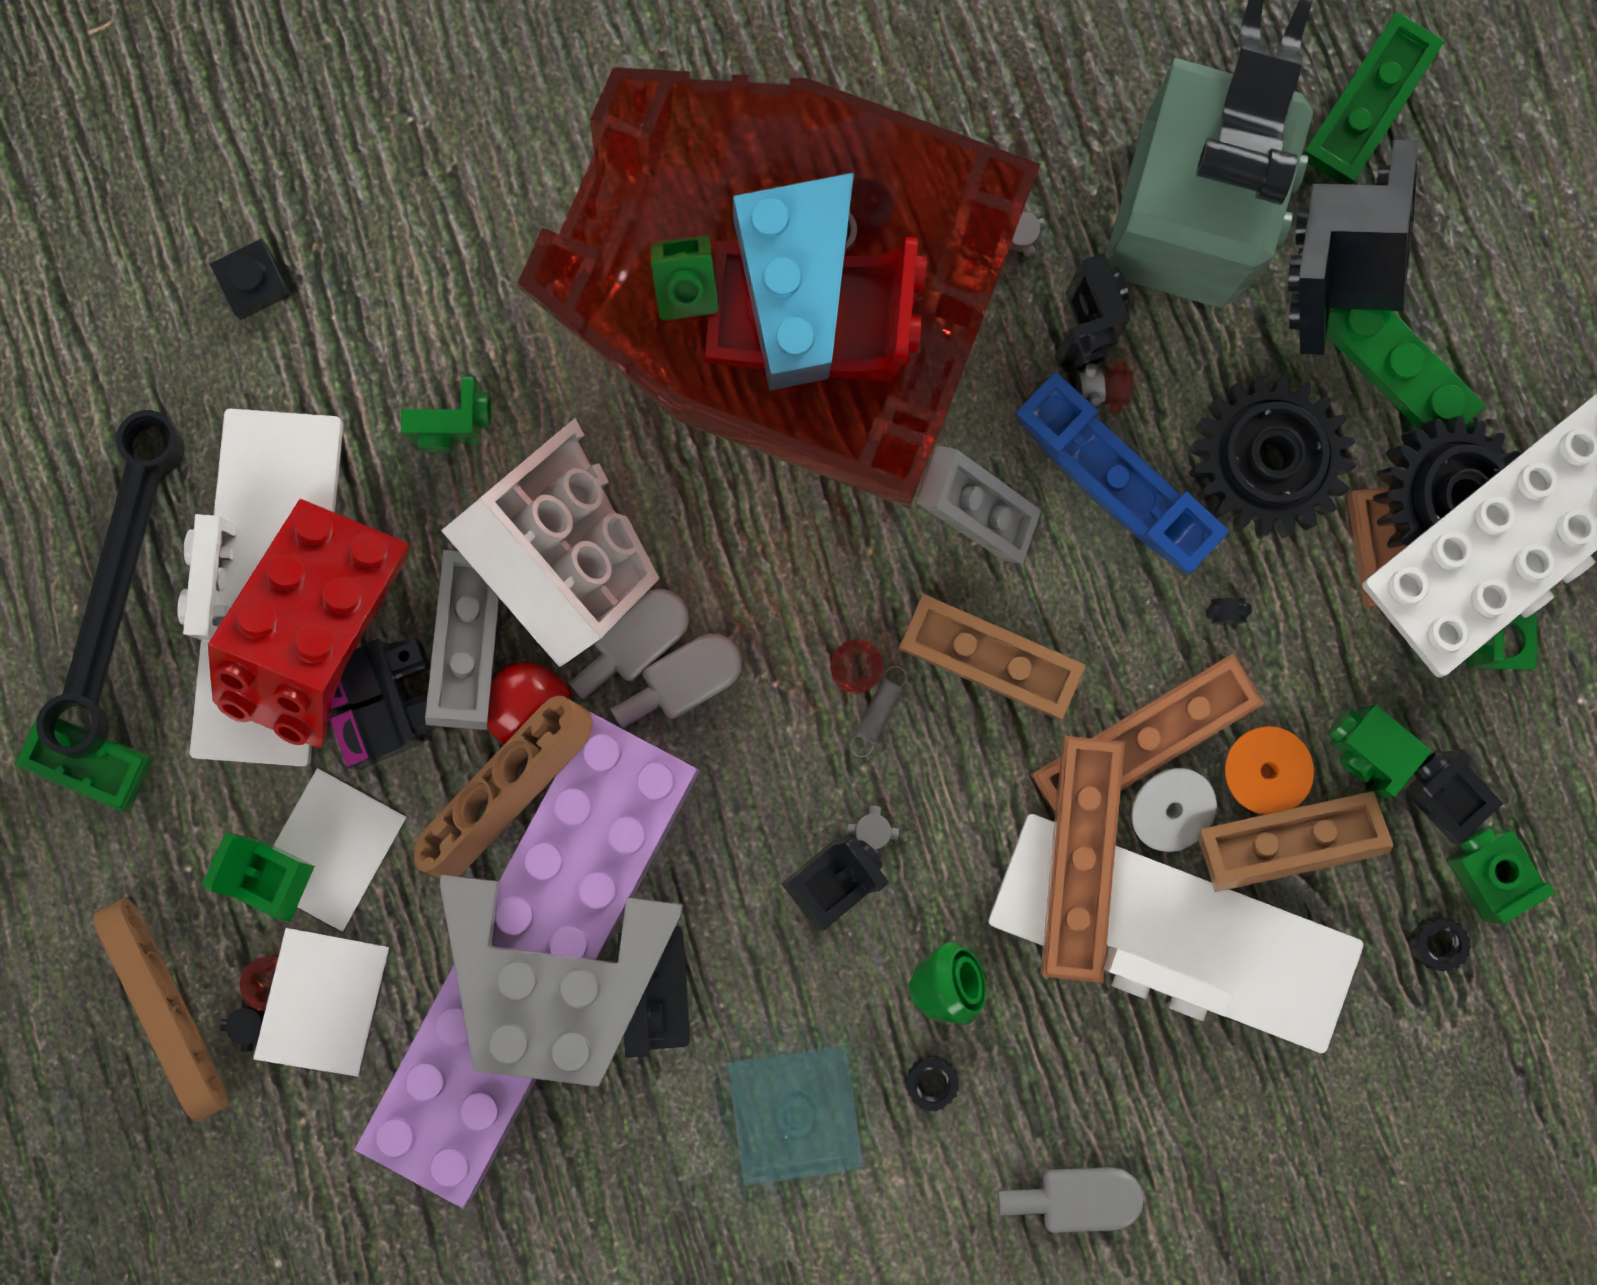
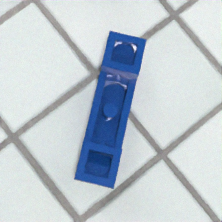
[1014,371,1230,575]

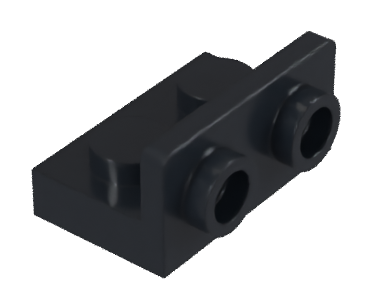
[618,925,691,1058]

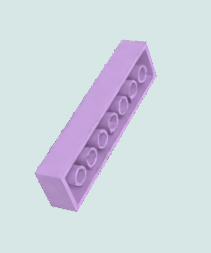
[354,712,700,1209]

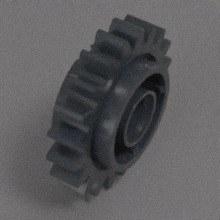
[1188,375,1356,539]
[1373,416,1521,548]

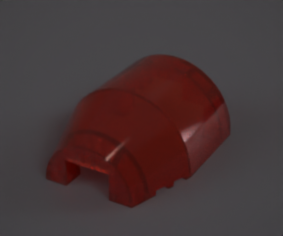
[518,67,1041,508]

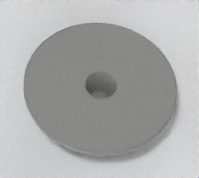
[1131,768,1217,852]

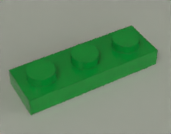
[1302,11,1445,185]
[1327,308,1487,429]

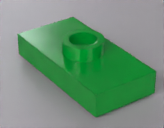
[14,711,154,813]

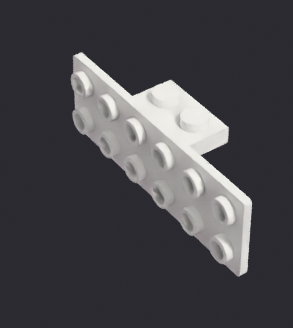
[1362,393,1597,677]
[178,409,343,767]
[988,814,1364,1053]

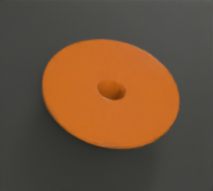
[1225,726,1314,815]

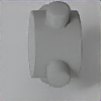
[997,207,1046,257]
[1076,363,1106,407]
[847,806,899,853]

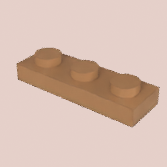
[898,594,1086,721]
[1198,791,1394,892]

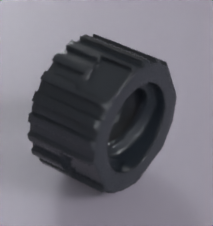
[1409,917,1471,972]
[906,1055,959,1112]

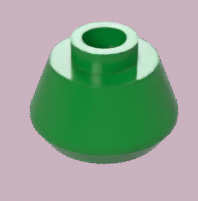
[909,942,986,1025]

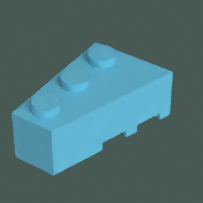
[733,173,854,390]

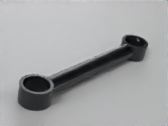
[36,410,185,759]

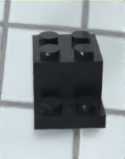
[1288,140,1419,355]

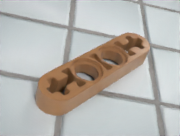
[414,696,592,879]
[93,897,229,1122]

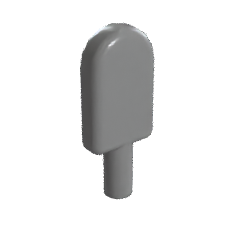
[569,589,690,700]
[611,633,742,729]
[997,1167,1144,1233]

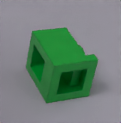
[1327,704,1432,798]
[1446,826,1555,924]

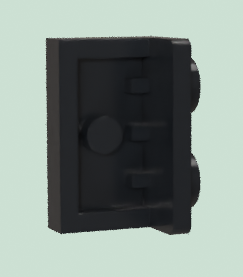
[1054,252,1131,370]

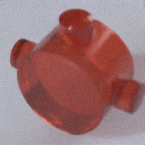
[1104,361,1133,413]

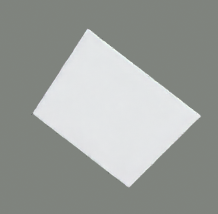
[273,768,407,932]
[253,928,389,1077]

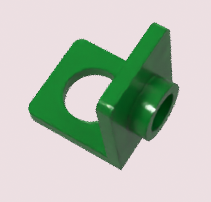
[1467,613,1537,671]

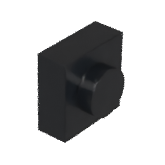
[210,238,292,320]

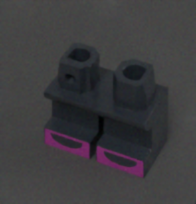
[329,638,440,770]

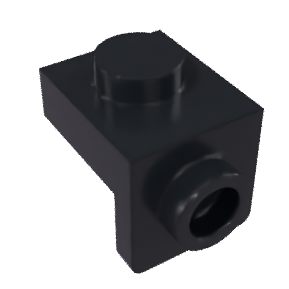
[1404,749,1503,844]
[781,836,889,931]

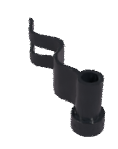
[1196,0,1312,205]

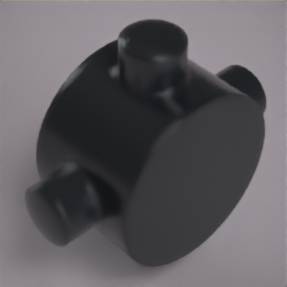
[1206,598,1252,625]
[220,999,265,1052]

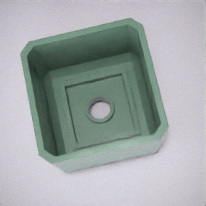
[1106,58,1313,308]

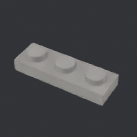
[916,445,1041,565]
[425,550,499,730]

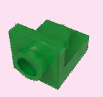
[651,235,719,320]

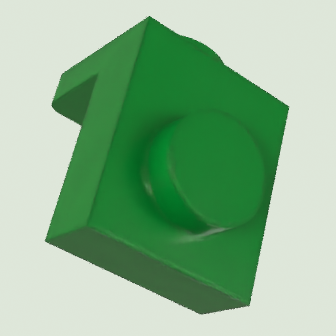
[401,376,492,453]
[203,832,315,922]

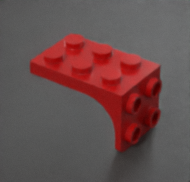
[704,237,927,383]
[207,498,409,748]

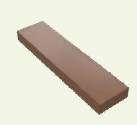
[1030,653,1264,815]
[1040,736,1125,983]

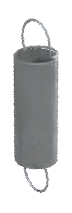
[850,666,907,757]

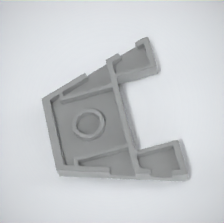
[440,875,683,1087]

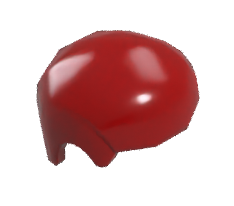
[487,661,571,745]

